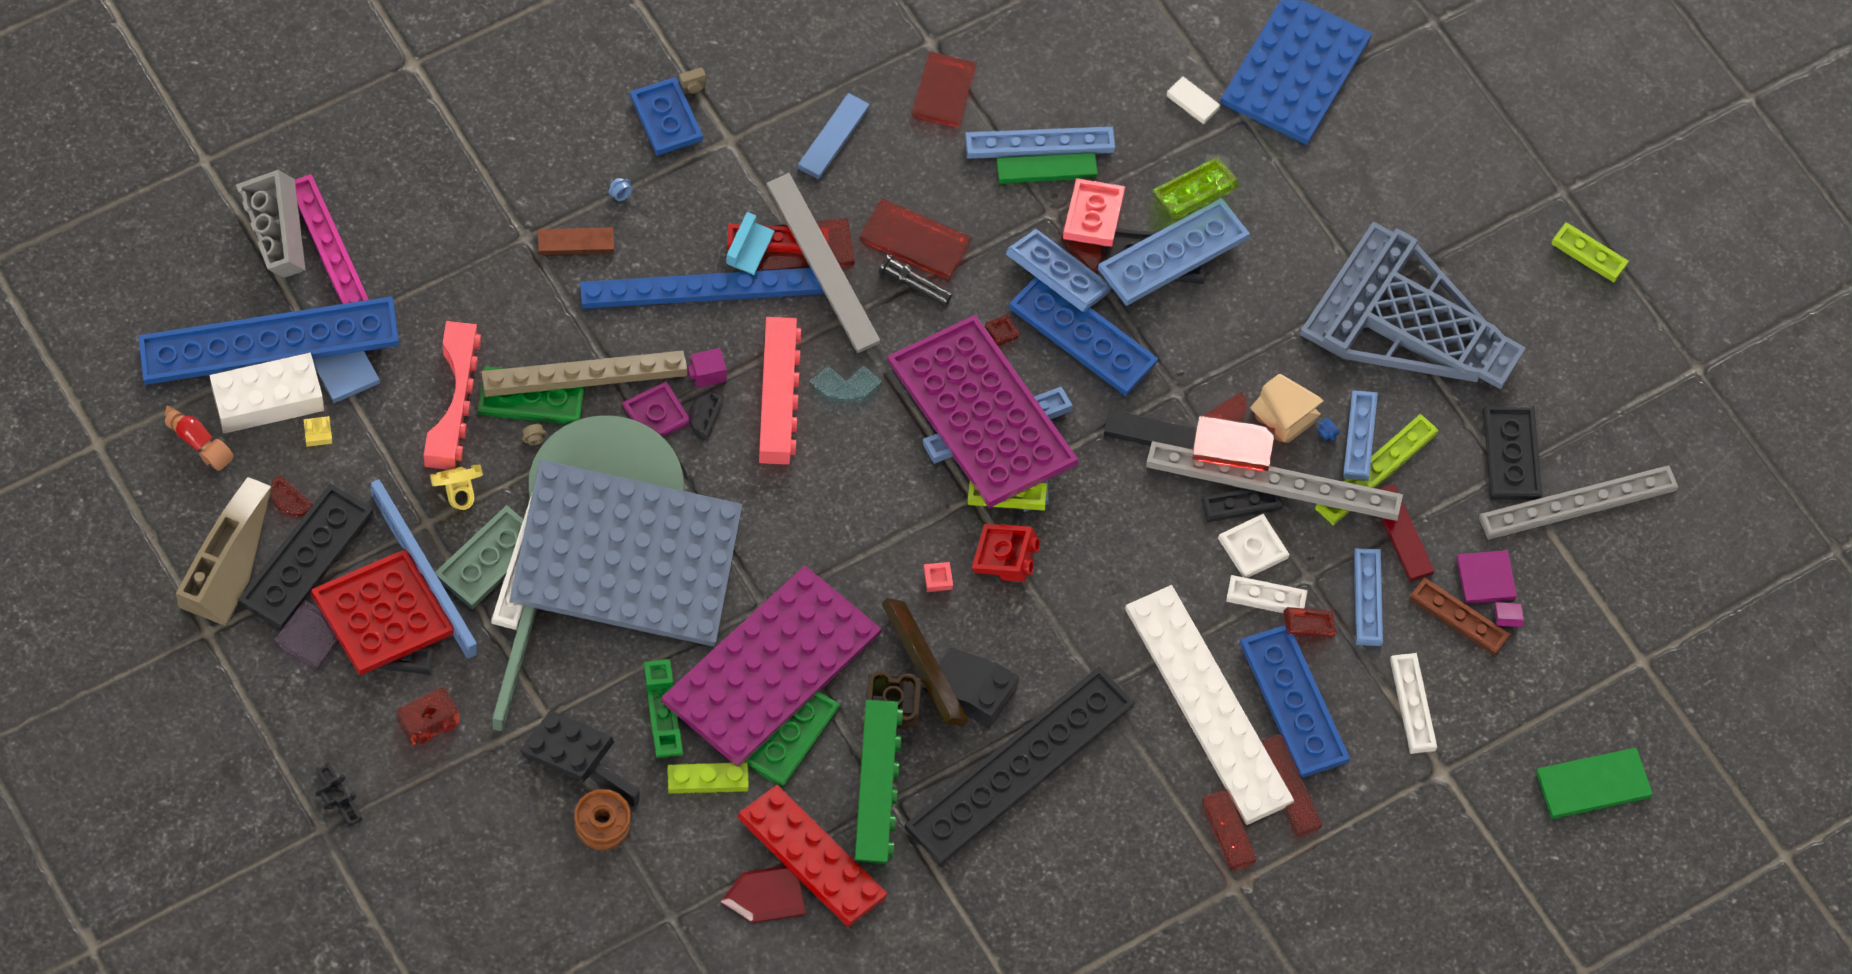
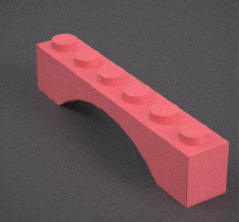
[424,321,481,470]

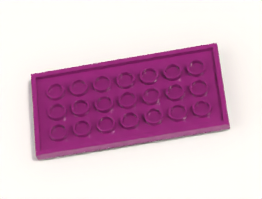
[887,315,1078,508]
[661,565,882,767]

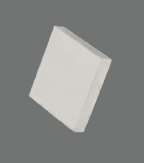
[1218,514,1289,578]

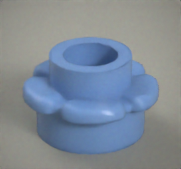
[609,178,633,201]

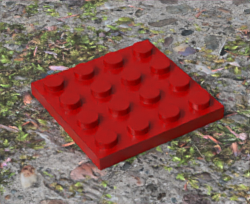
[311,549,454,676]

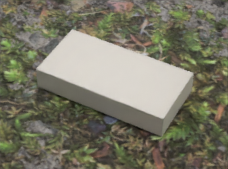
[1166,77,1220,124]

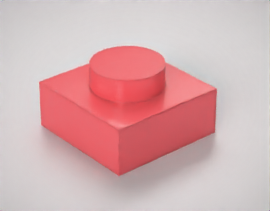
[923,562,953,592]

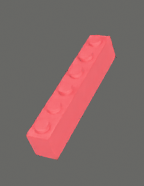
[759,317,801,465]

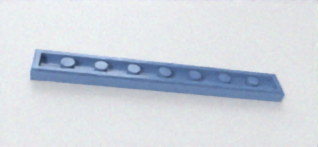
[371,479,477,659]

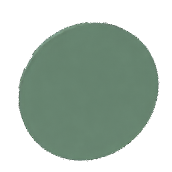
[529,416,684,499]

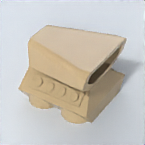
[1250,374,1323,443]

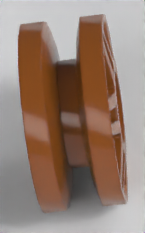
[574,789,631,850]

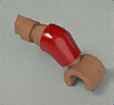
[165,405,233,471]

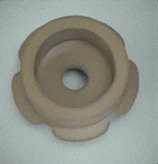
[522,424,547,446]

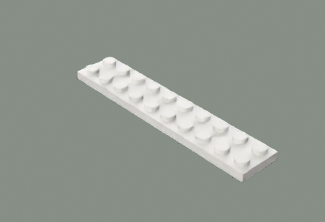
[1125,585,1294,825]

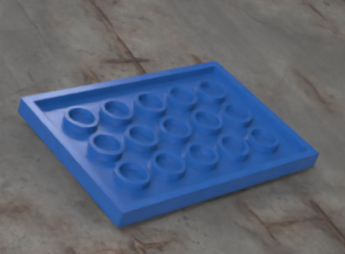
[1220,0,1372,145]

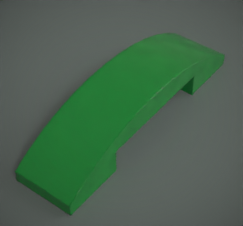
[644,659,683,758]

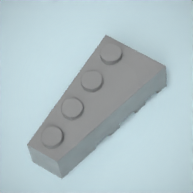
[236,170,305,278]

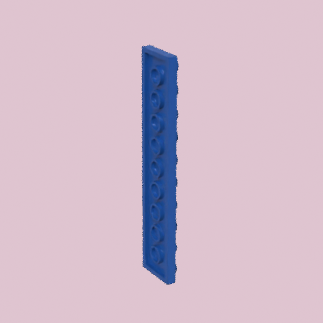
[138,296,400,385]

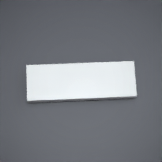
[1226,575,1307,617]

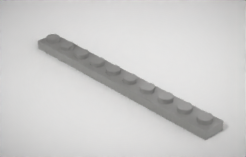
[1146,441,1403,521]

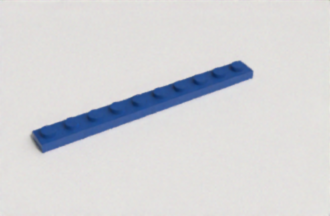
[580,268,825,309]

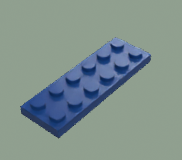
[1009,277,1158,396]
[1240,624,1350,779]

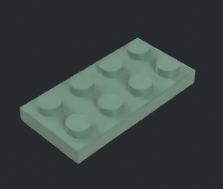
[435,505,524,609]

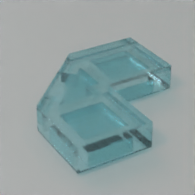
[810,365,882,401]

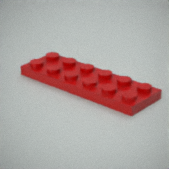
[738,785,888,927]

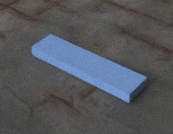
[798,93,870,180]
[1343,390,1378,481]
[1354,548,1383,646]

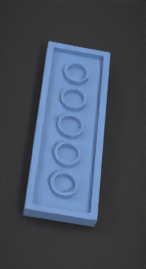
[1098,198,1250,306]

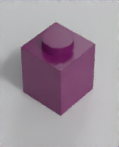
[687,348,727,388]

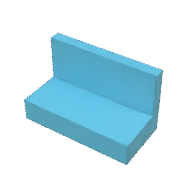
[726,212,774,275]

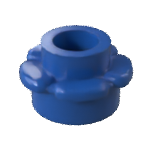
[1317,418,1339,441]

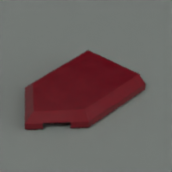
[721,866,805,923]

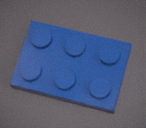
[630,77,703,156]

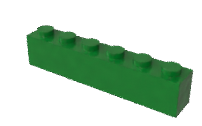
[855,700,903,864]

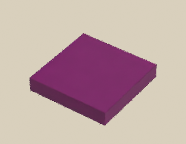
[622,381,690,437]
[1456,550,1517,604]

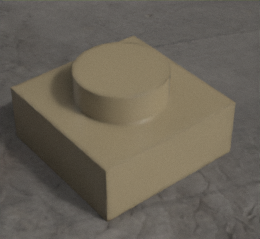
[679,67,706,95]

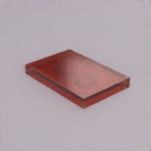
[912,51,977,127]
[1192,416,1275,472]

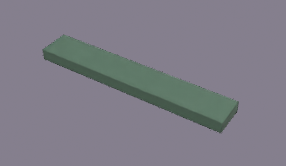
[493,605,537,731]

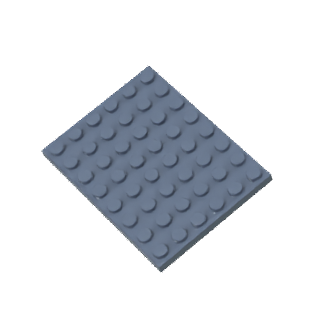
[509,459,742,647]

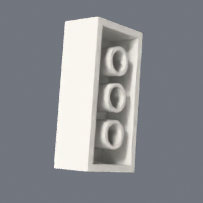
[210,353,324,434]

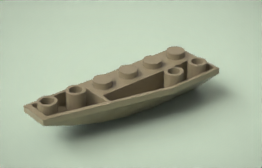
[176,477,272,626]

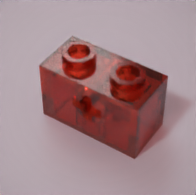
[396,686,460,746]

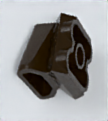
[866,671,921,729]

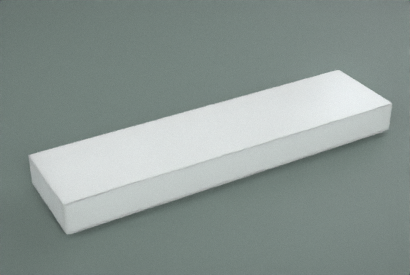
[1390,653,1437,754]

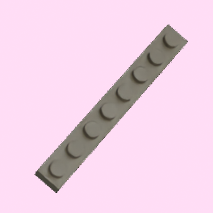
[481,351,688,397]

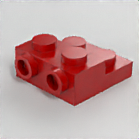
[972,524,1040,582]

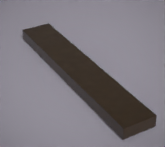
[882,598,969,727]

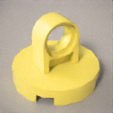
[430,465,483,510]

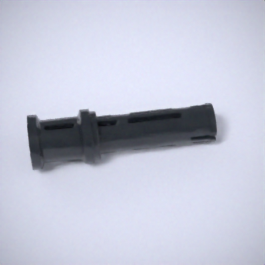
[878,254,953,307]

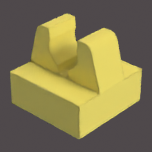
[303,416,332,447]

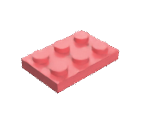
[1063,179,1125,247]

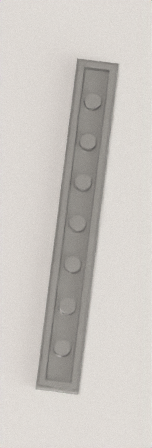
[767,173,880,354]
[1479,465,1678,540]

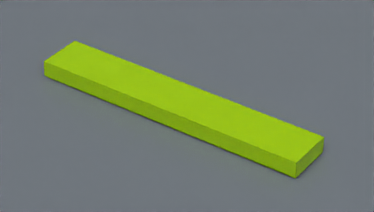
[1315,414,1439,526]

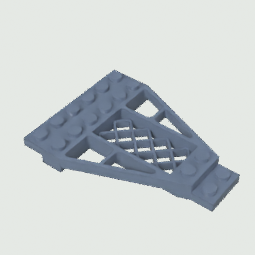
[1300,221,1526,389]

